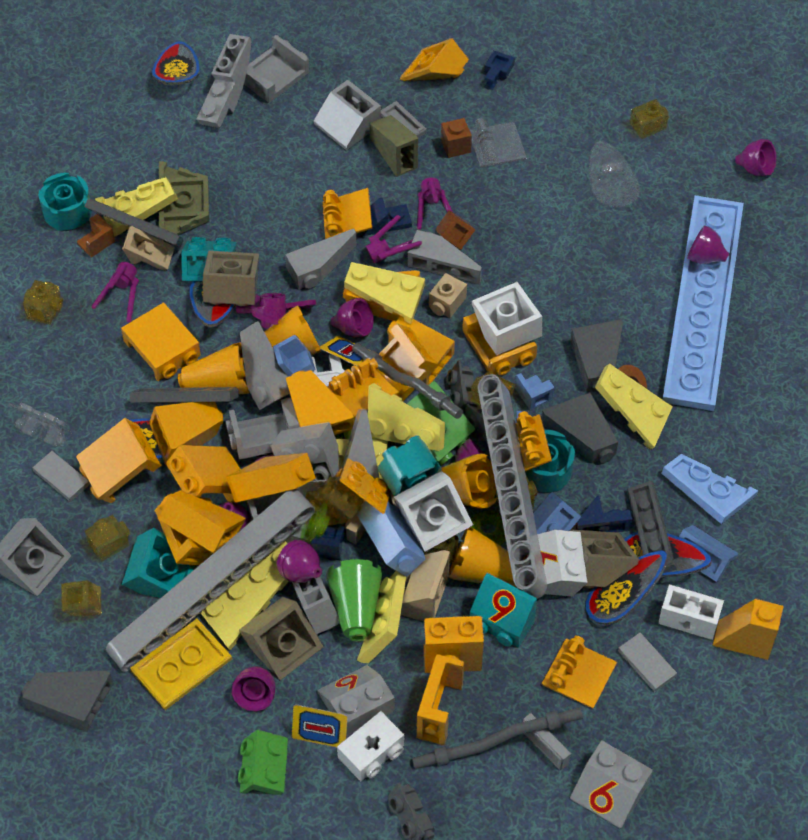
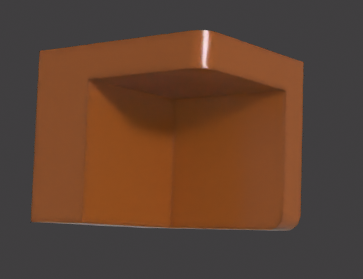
[435,210,475,250]
[77,214,115,258]

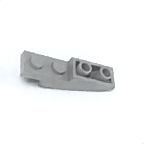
[196,34,251,128]

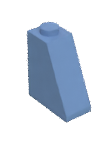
[356,501,425,577]

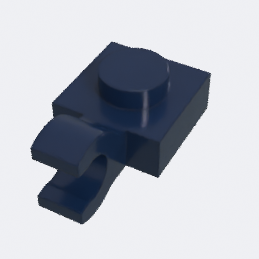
[484,50,515,91]

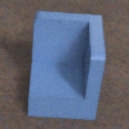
[273,335,316,377]
[514,373,554,410]

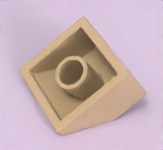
[401,550,450,621]

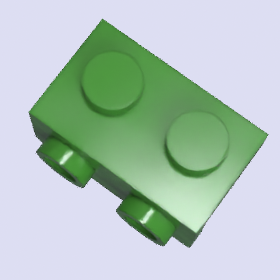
[238,730,288,795]

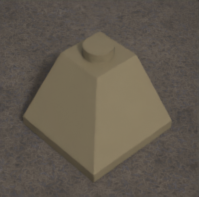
[570,530,639,588]

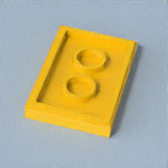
[130,618,232,710]

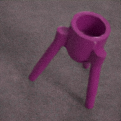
[417,177,453,230]
[365,215,422,264]
[91,262,139,323]

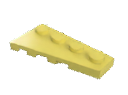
[200,540,288,650]

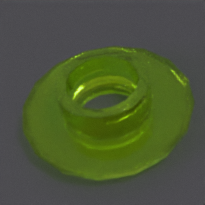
[304,503,330,543]
[470,511,506,546]

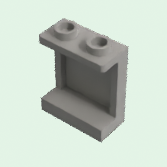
[244,35,309,103]
[226,398,299,459]

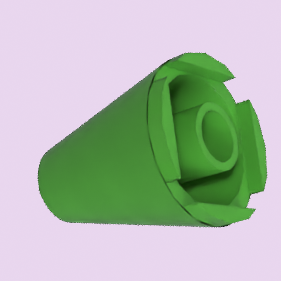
[326,559,382,642]

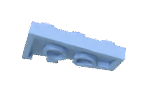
[661,454,758,524]

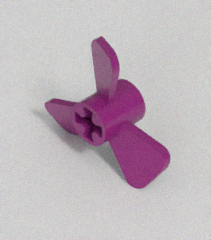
[236,293,316,328]

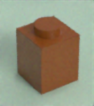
[441,118,472,158]

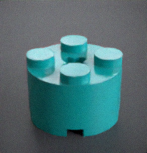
[38,173,92,231]
[525,430,575,492]
[378,436,442,496]

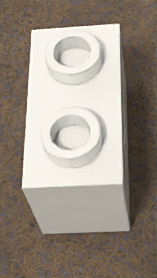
[658,584,724,640]
[337,711,404,781]

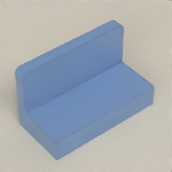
[518,492,581,535]
[679,525,738,582]

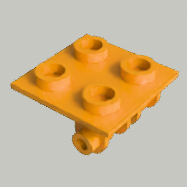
[322,188,372,239]
[327,358,399,418]
[500,411,552,471]
[335,458,391,514]
[542,636,617,709]

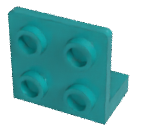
[182,237,237,281]

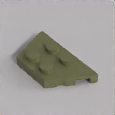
[159,161,209,235]

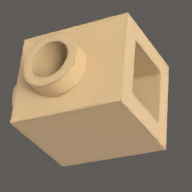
[429,273,467,318]

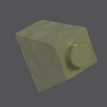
[369,115,418,177]

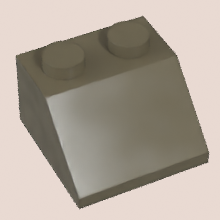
[203,251,259,306]
[239,597,323,680]

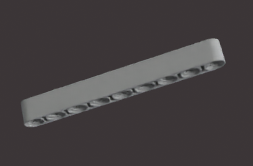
[478,374,547,599]
[106,489,315,672]

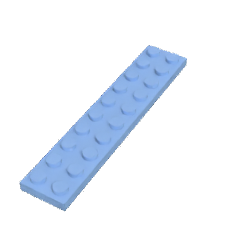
[662,196,744,411]

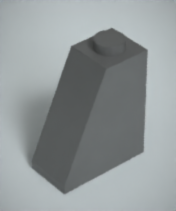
[570,319,623,392]
[541,393,618,463]
[22,671,113,732]

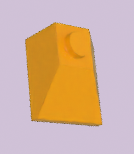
[400,38,469,81]

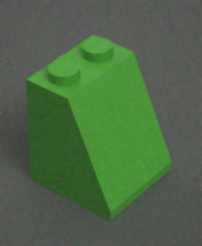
[407,381,475,465]

